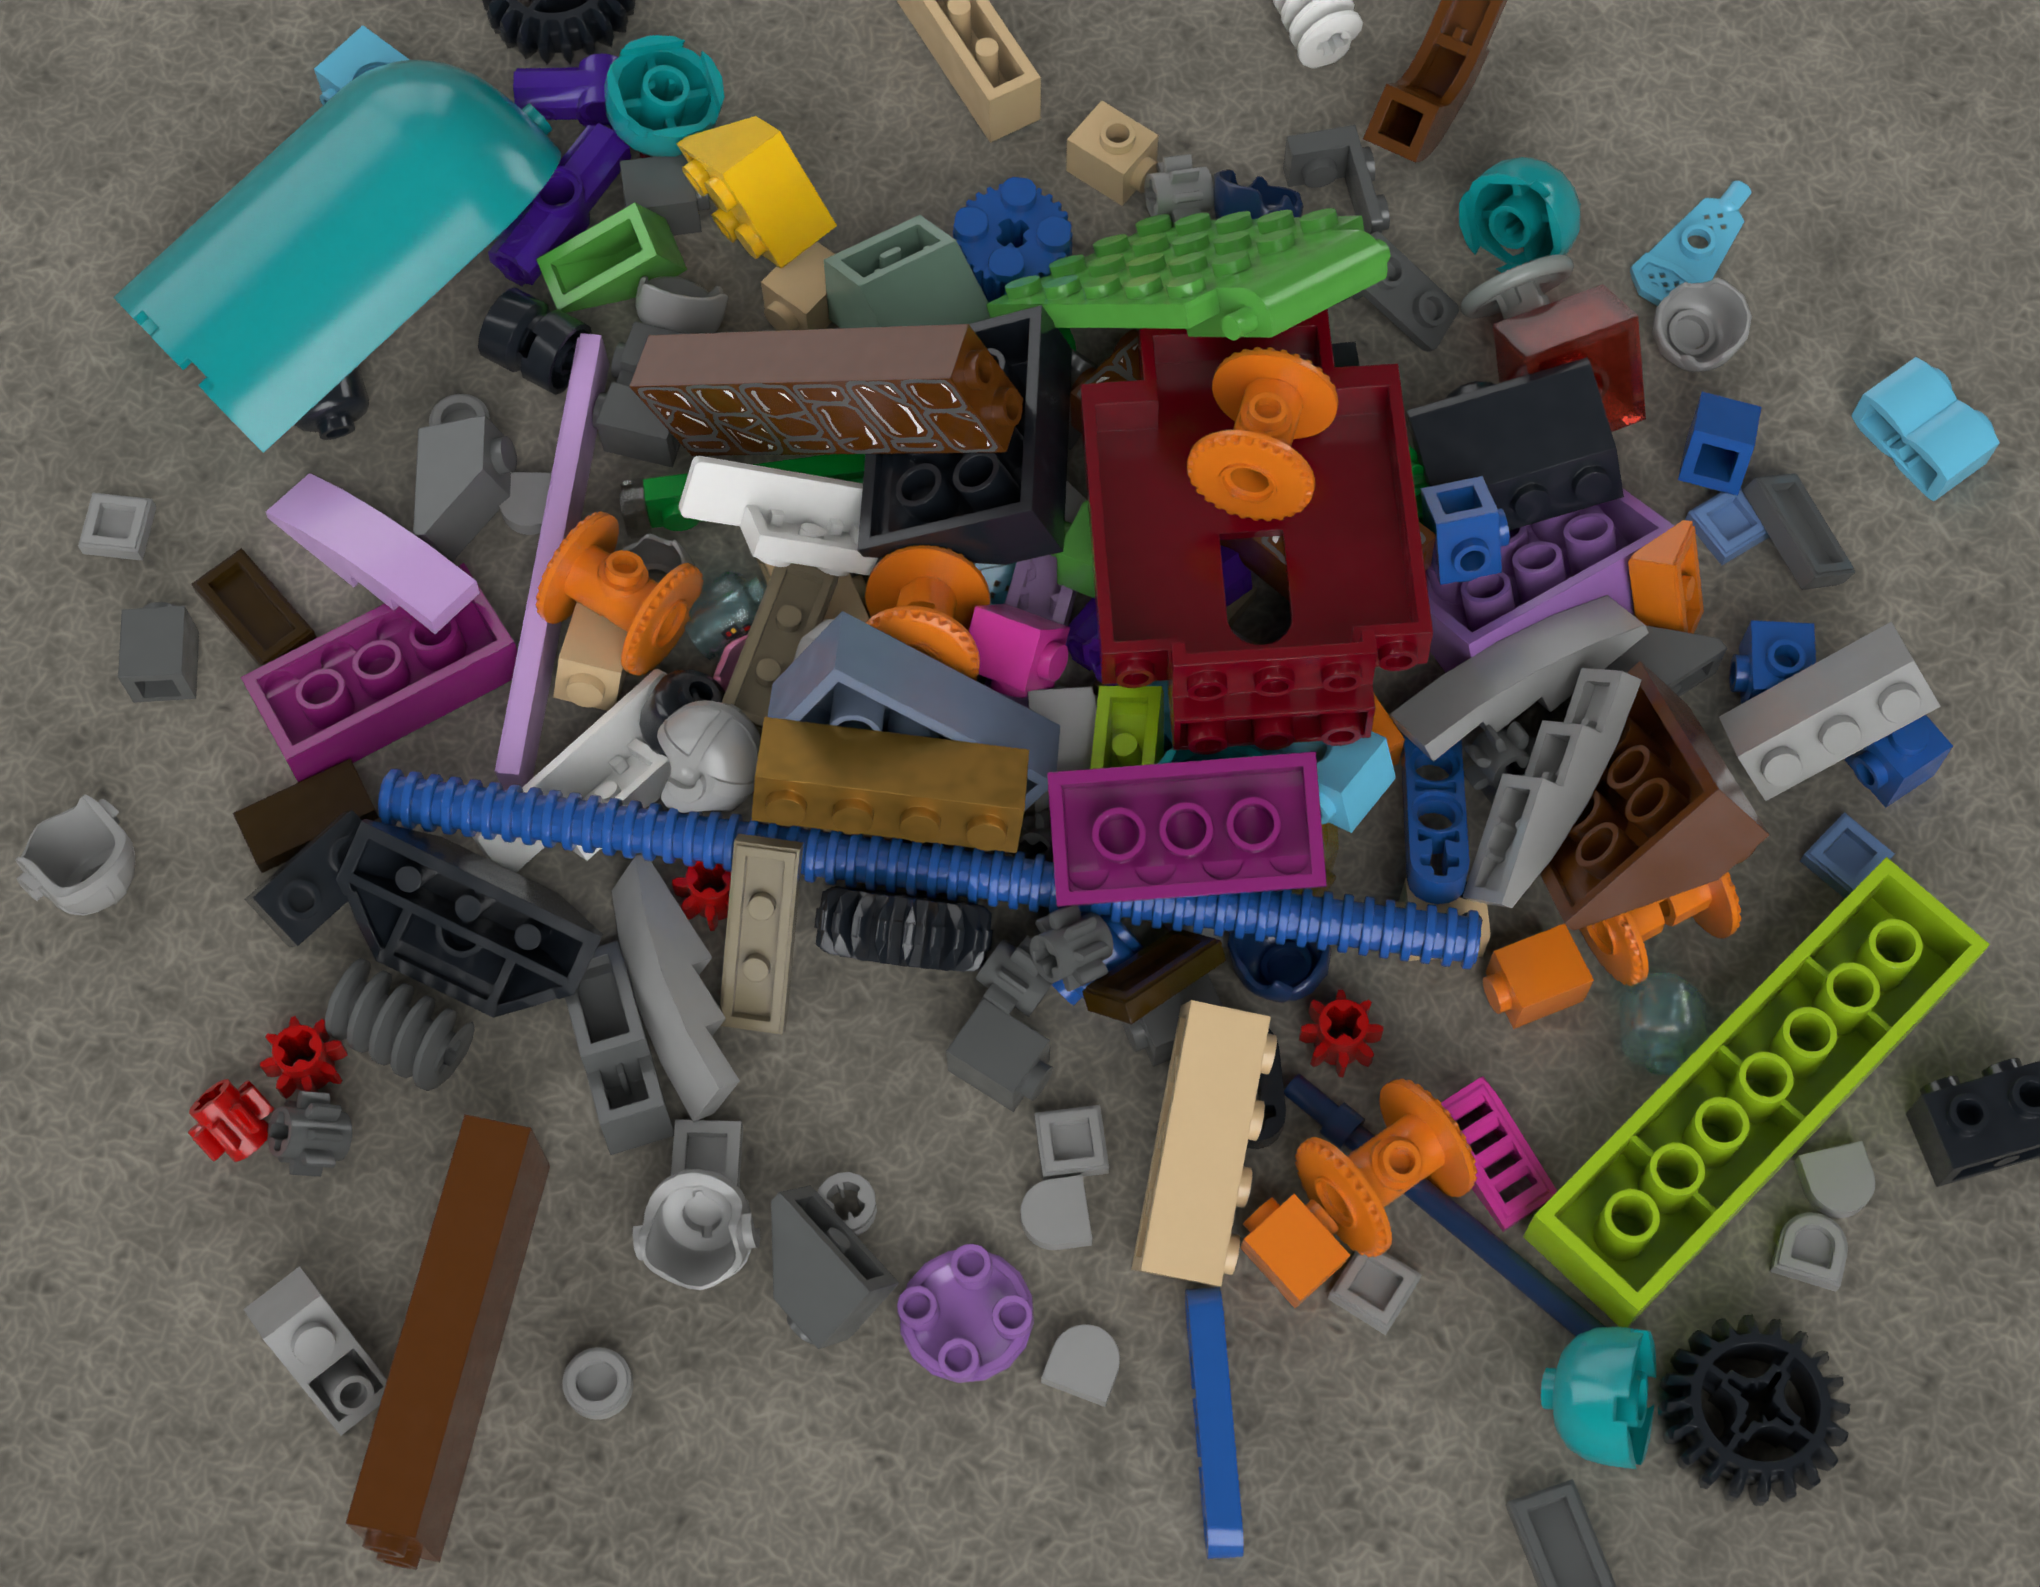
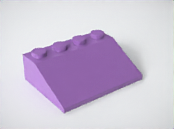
[1425,489,1674,673]

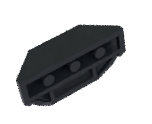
[336,819,603,1018]

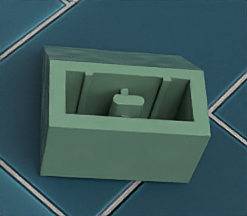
[824,215,990,328]

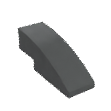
[565,941,674,1155]

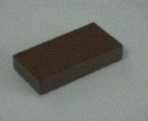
[191,548,317,667]
[233,759,379,873]
[1082,929,1226,1025]

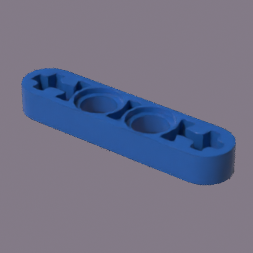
[1400,731,1470,905]
[1185,1287,1244,1559]

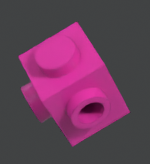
[969,604,1070,698]

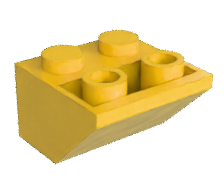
[676,116,837,268]

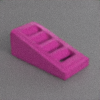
[1441,1076,1557,1232]

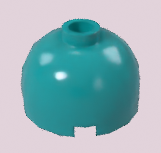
[604,35,725,157]
[1459,157,1581,273]
[1541,1327,1657,1469]

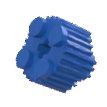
[953,177,1072,303]

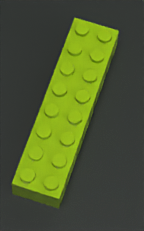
[1523,857,1990,1328]

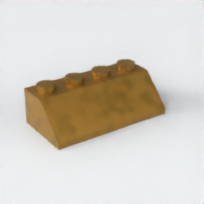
[751,717,1029,853]

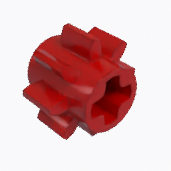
[672,861,731,931]
[1299,989,1384,1077]
[260,1016,348,1099]
[188,1079,274,1162]

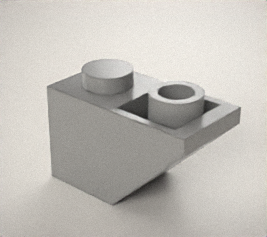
[243,1266,387,1436]

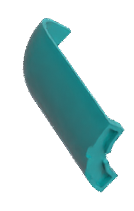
[113,60,561,453]

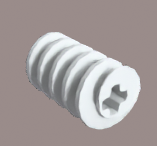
[1273,0,1363,68]

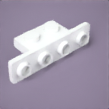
[679,456,878,576]
[472,669,671,873]

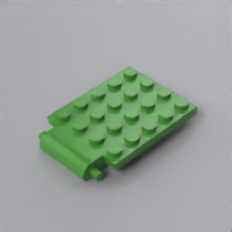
[986,208,1390,341]

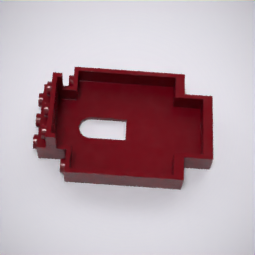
[1080,309,1433,755]

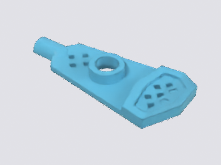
[1630,181,1752,306]

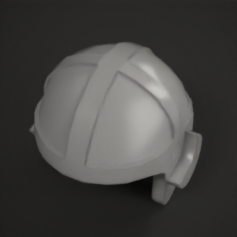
[657,700,761,813]
[15,794,135,916]
[633,1168,761,1290]

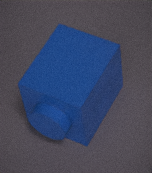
[1678,392,1762,496]

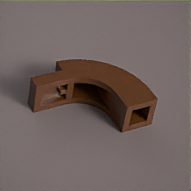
[1363,0,1507,163]

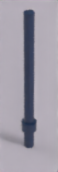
[1284,1073,1606,1337]

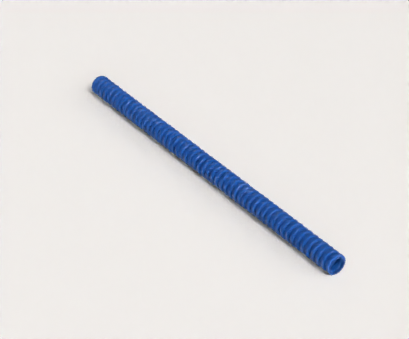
[378,769,1482,970]

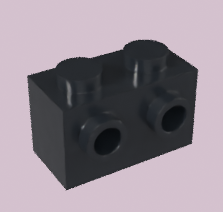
[1906,1058,2040,1187]

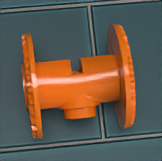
[1187,347,1338,521]
[535,511,704,676]
[865,545,991,681]
[1579,872,1741,986]
[1295,1078,1477,1257]

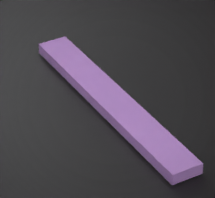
[495,333,609,790]

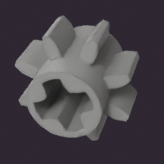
[1144,154,1214,223]

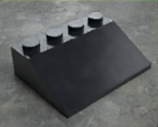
[857,305,1072,565]

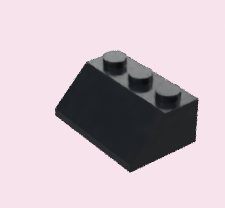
[1407,357,1624,531]

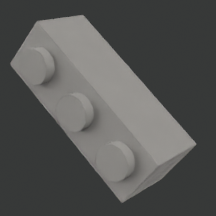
[1719,621,1941,801]

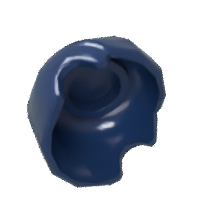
[1214,169,1303,220]
[1227,931,1332,1003]

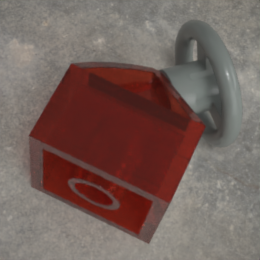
[1460,254,1646,432]

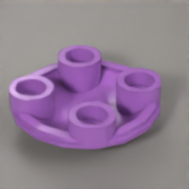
[897,1244,1034,1383]

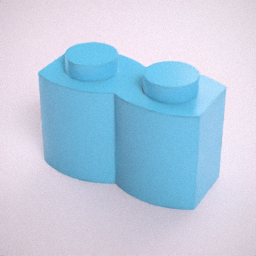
[1851,357,2000,501]

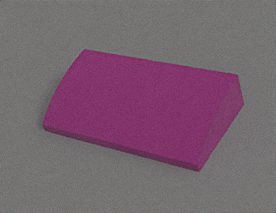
[240,563,518,782]
[1047,752,1327,907]

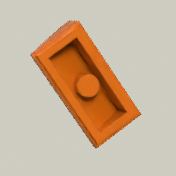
[1628,520,1704,634]

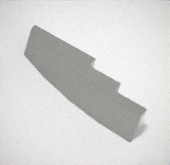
[1390,595,1649,762]
[1463,668,1642,908]
[611,854,740,1122]

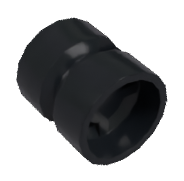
[478,287,592,395]

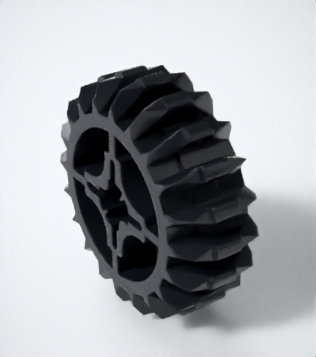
[482,0,636,65]
[814,886,993,972]
[1658,1314,1850,1506]

